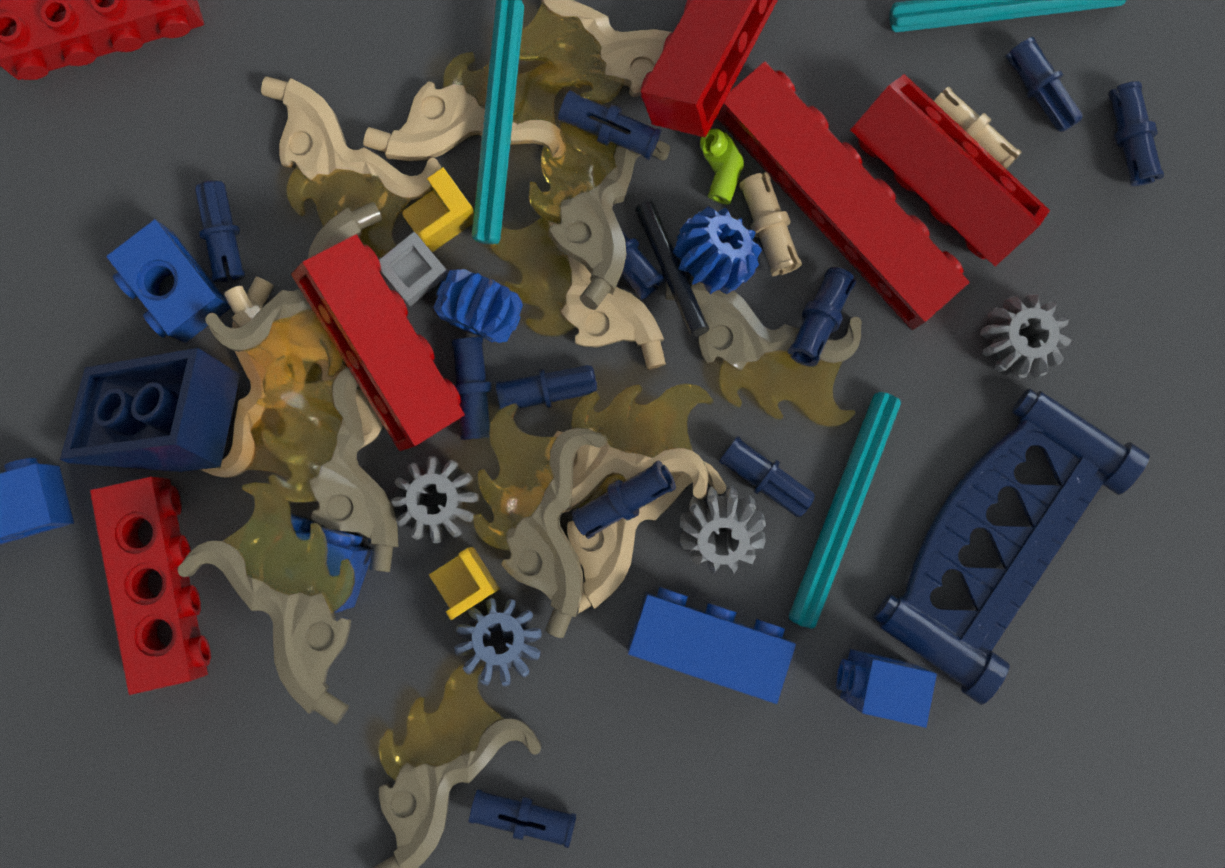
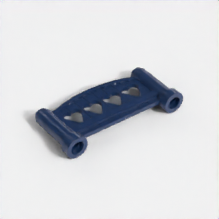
[873,388,1150,705]

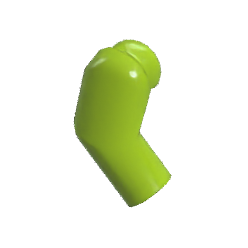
[700,128,744,205]

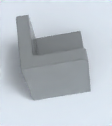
[379,232,448,307]

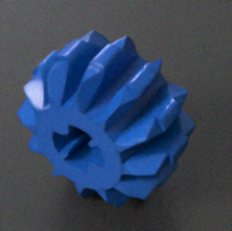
[673,206,762,295]
[433,269,523,343]

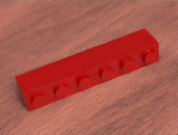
[716,61,970,331]

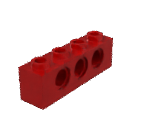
[90,477,211,695]

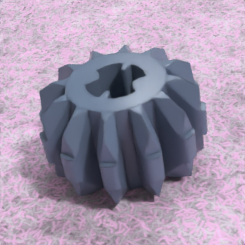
[454,598,542,687]

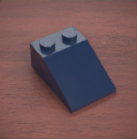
[60,348,240,472]

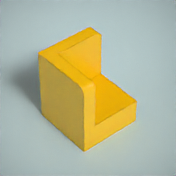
[402,167,474,252]
[429,547,500,620]

